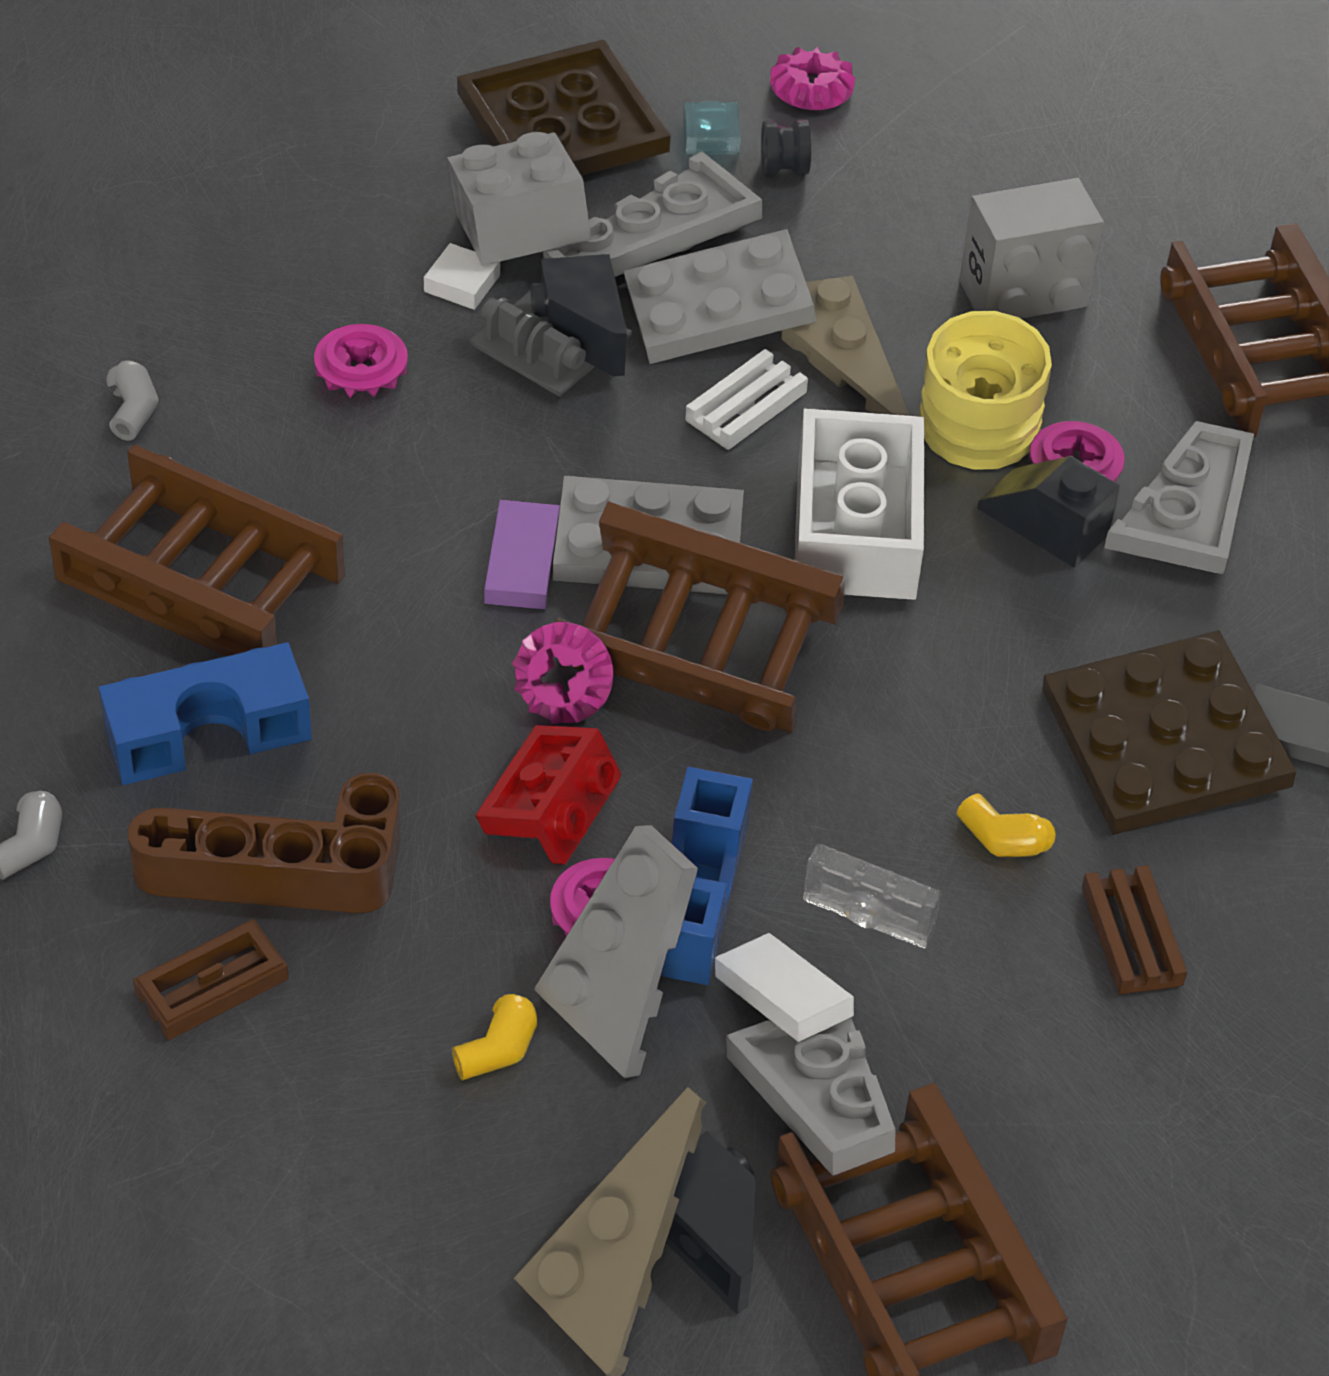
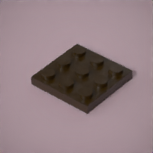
[457,39,671,176]
[1042,630,1296,835]

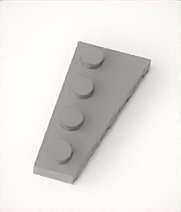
[543,151,763,277]

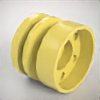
[919,311,1052,470]

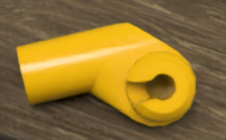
[956,793,1056,857]
[452,994,537,1081]

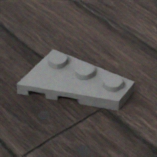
[1104,421,1254,575]
[534,825,698,1078]
[726,1017,896,1175]

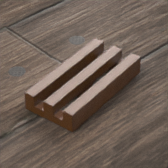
[1082,865,1187,995]
[133,918,289,1041]

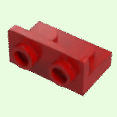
[475,725,621,865]

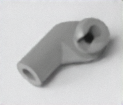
[106,360,159,441]
[0,791,63,880]

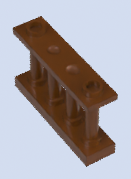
[1160,223,1329,438]
[49,444,345,656]
[555,501,844,733]
[770,1083,1068,1376]

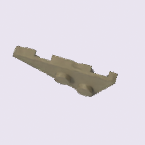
[781,276,909,416]
[514,1087,707,1376]

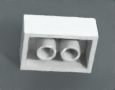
[794,409,924,600]

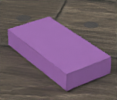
[484,500,560,610]

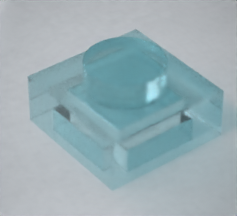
[683,101,741,154]

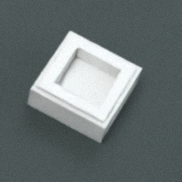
[424,243,500,310]

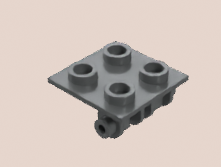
[470,291,632,397]

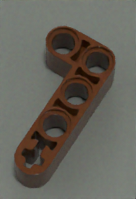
[128,772,401,913]

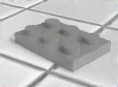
[623,229,816,364]
[553,476,744,595]

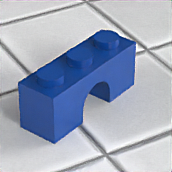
[98,642,312,786]
[660,767,753,986]

